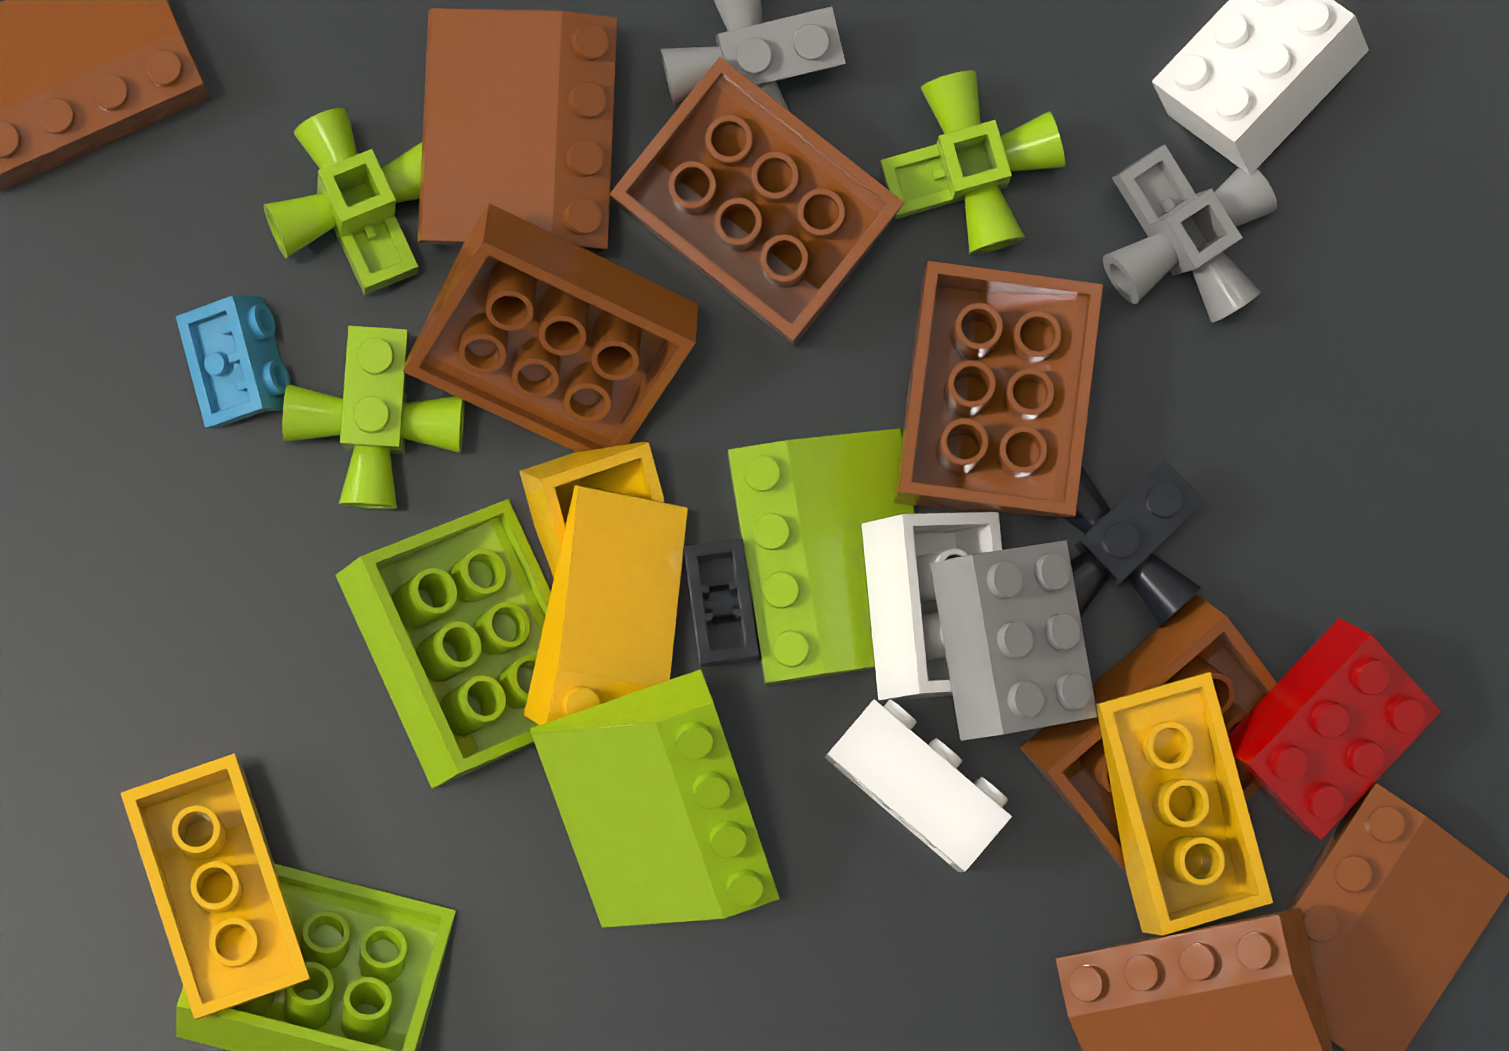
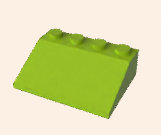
[728,428,915,687]
[335,499,551,789]
[530,669,780,928]
[176,864,456,1051]

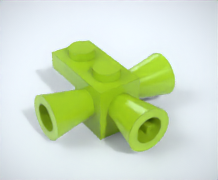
[880,70,1065,255]
[263,108,422,296]
[282,326,465,510]

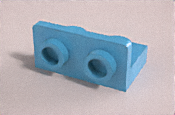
[175,295,291,428]

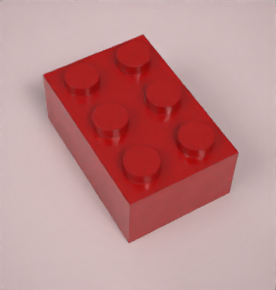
[1228,618,1442,841]

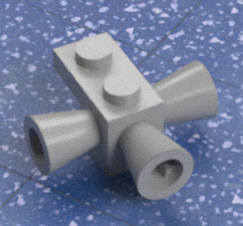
[660,0,846,112]
[1103,145,1277,323]

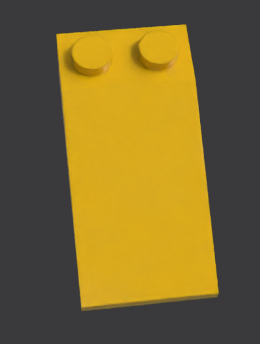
[524,485,688,725]
[1096,672,1273,936]
[121,753,311,1020]

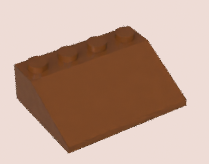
[0,0,212,192]
[418,8,617,254]
[609,57,904,347]
[403,203,698,452]
[894,261,1103,517]
[1020,595,1277,875]
[1282,783,1509,1051]
[1056,907,1333,1051]

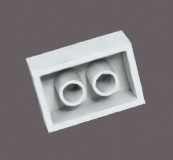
[1152,0,1369,175]
[862,512,1002,701]
[824,699,1012,872]

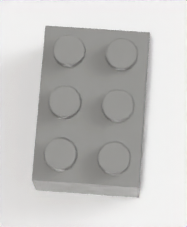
[930,540,1098,741]

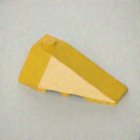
[519,442,664,577]

